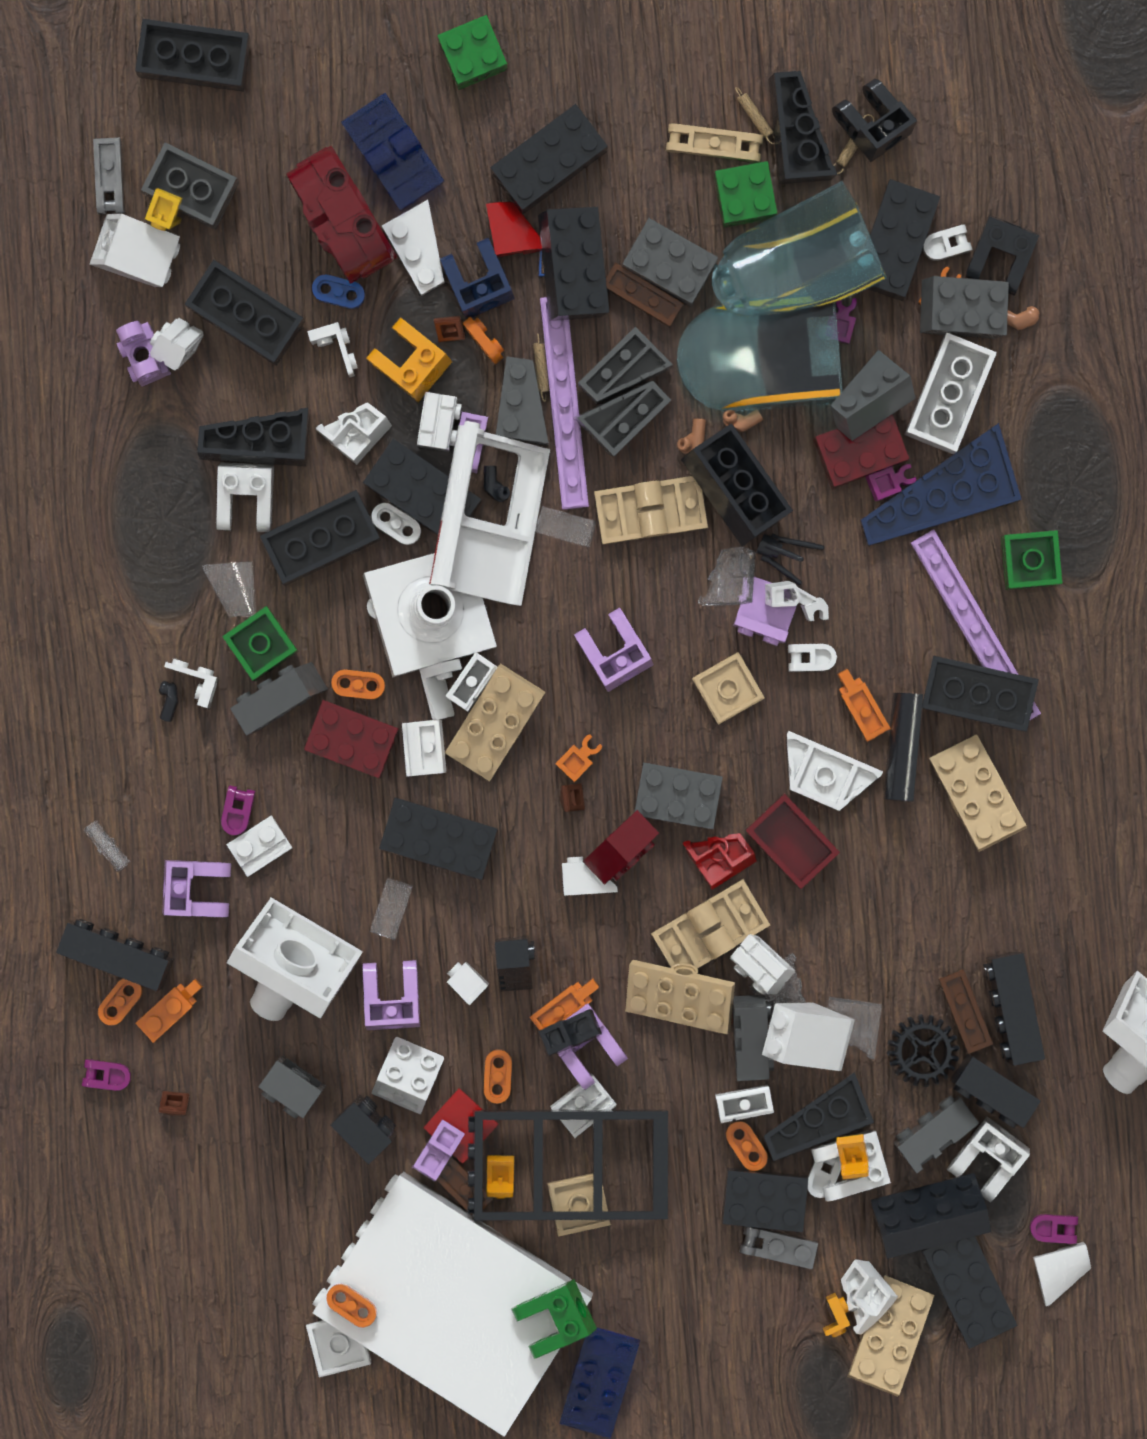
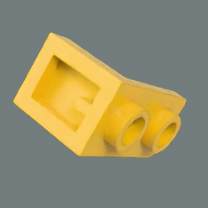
[145,188,183,231]

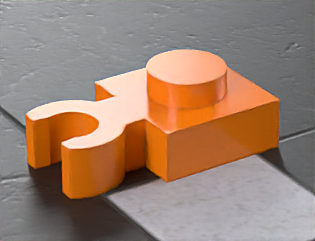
[555,734,602,782]

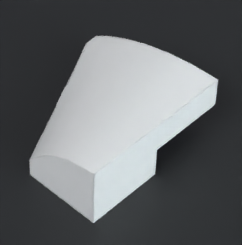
[316,403,392,465]
[1033,1242,1091,1306]
[841,1259,898,1335]

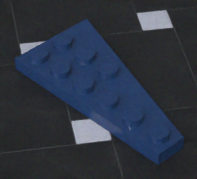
[860,423,1022,546]

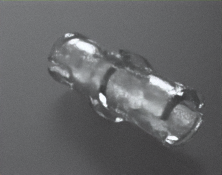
[84,820,130,872]

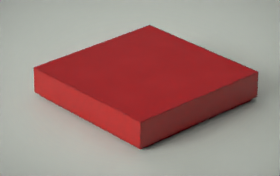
[423,1088,499,1164]

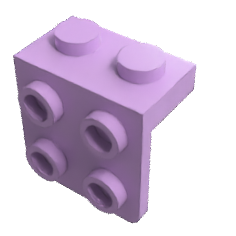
[733,577,797,646]

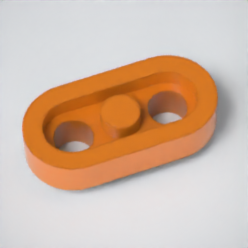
[462,317,504,365]
[331,670,385,700]
[98,979,143,1025]
[484,1049,512,1104]
[726,1121,768,1171]
[326,1284,377,1327]

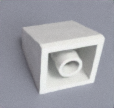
[89,214,180,287]
[762,1003,855,1071]

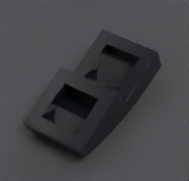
[539,1009,602,1056]

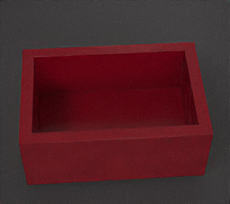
[814,414,909,489]
[304,700,399,779]
[744,794,840,889]

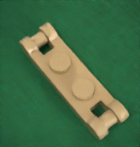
[665,124,764,163]

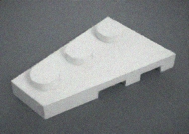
[382,200,444,296]

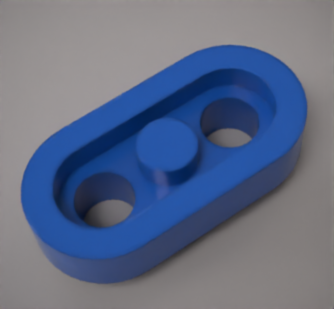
[312,274,365,309]

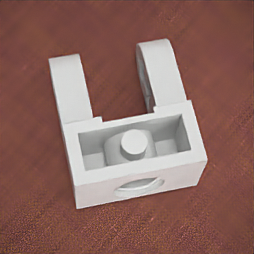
[217,462,274,532]
[947,1116,1030,1202]
[811,1130,891,1201]

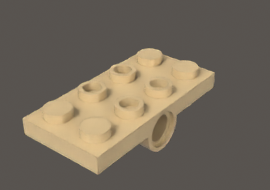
[594,476,708,545]
[445,663,545,781]
[929,734,1027,852]
[651,879,770,969]
[625,960,735,1034]
[847,1275,935,1397]

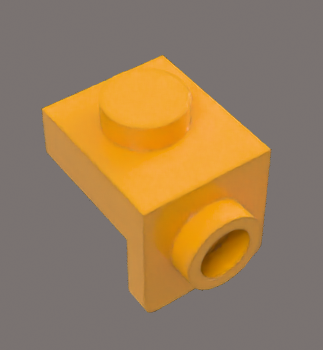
[837,1134,869,1179]
[487,1155,514,1199]
[822,1293,850,1337]

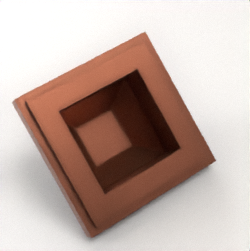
[434,316,465,342]
[560,783,585,812]
[159,1091,189,1116]

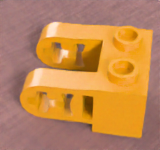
[366,318,452,402]

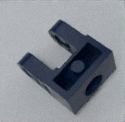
[440,238,515,319]

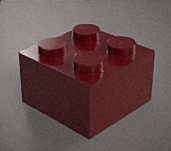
[582,810,659,885]

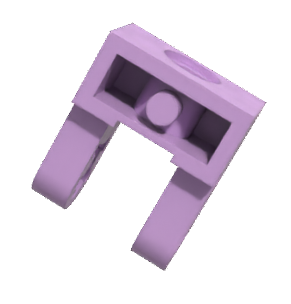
[116,321,171,386]
[574,608,653,692]
[162,860,231,917]
[363,960,420,1030]
[557,1004,628,1090]

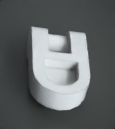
[923,225,973,261]
[788,644,837,672]
[807,1157,841,1198]

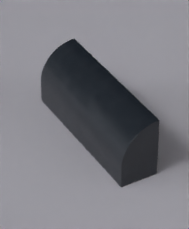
[883,693,923,802]

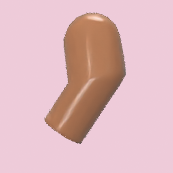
[1007,306,1039,330]
[723,409,763,432]
[677,419,706,454]

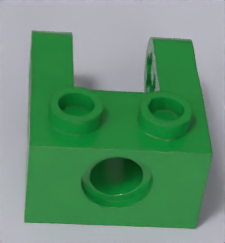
[511,1279,597,1359]

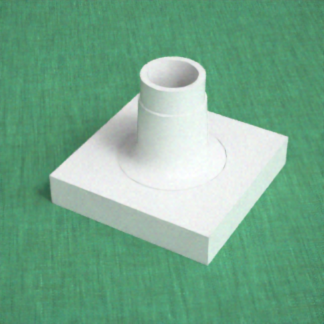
[363,553,497,677]
[227,897,363,1021]
[1103,971,1147,1094]

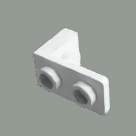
[307,322,358,377]
[164,659,219,709]
[419,659,462,720]

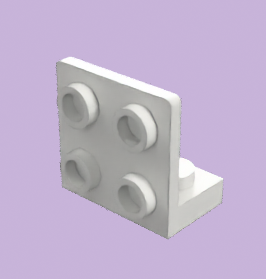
[371,1037,444,1115]

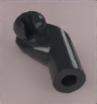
[483,466,510,502]
[159,681,178,722]

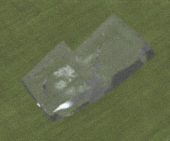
[535,506,597,548]
[370,878,413,940]

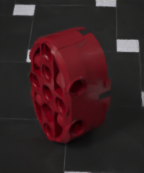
[286,146,397,284]

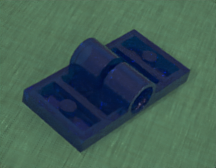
[341,93,445,212]
[559,1327,640,1439]

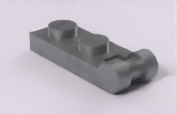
[93,137,125,214]
[739,1226,818,1269]

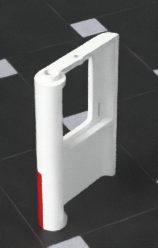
[429,421,550,606]

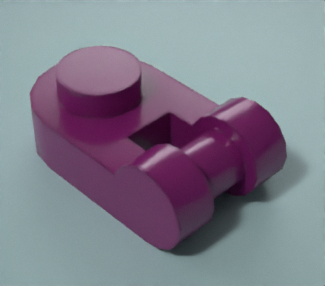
[221,785,256,835]
[82,1059,131,1091]
[1029,1214,1078,1244]

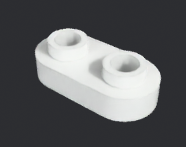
[372,503,421,545]

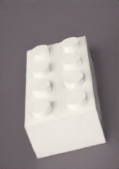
[904,333,997,455]

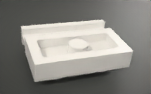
[402,720,447,776]
[226,815,293,877]
[550,1074,617,1138]

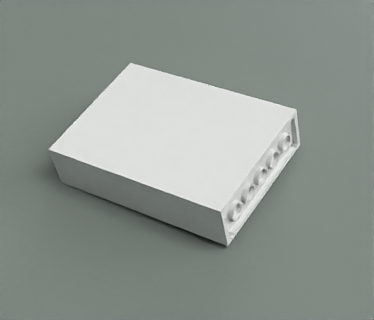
[312,1172,593,1437]

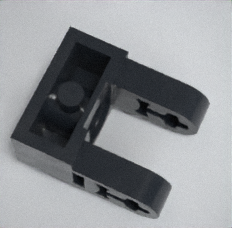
[832,79,917,162]
[965,215,1039,296]

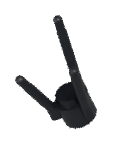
[756,533,825,585]

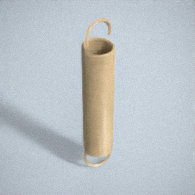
[735,87,775,144]
[833,114,874,174]
[533,334,549,402]

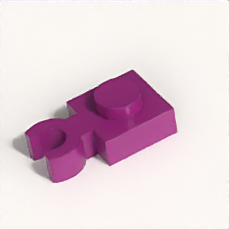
[823,298,857,345]
[865,464,917,502]

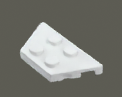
[786,731,883,811]

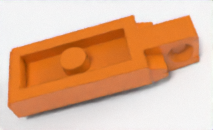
[837,669,891,742]
[135,979,203,1043]
[530,979,599,1031]

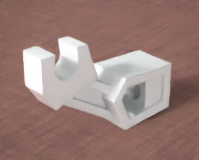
[765,581,829,621]

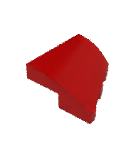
[486,202,542,257]
[682,833,757,890]

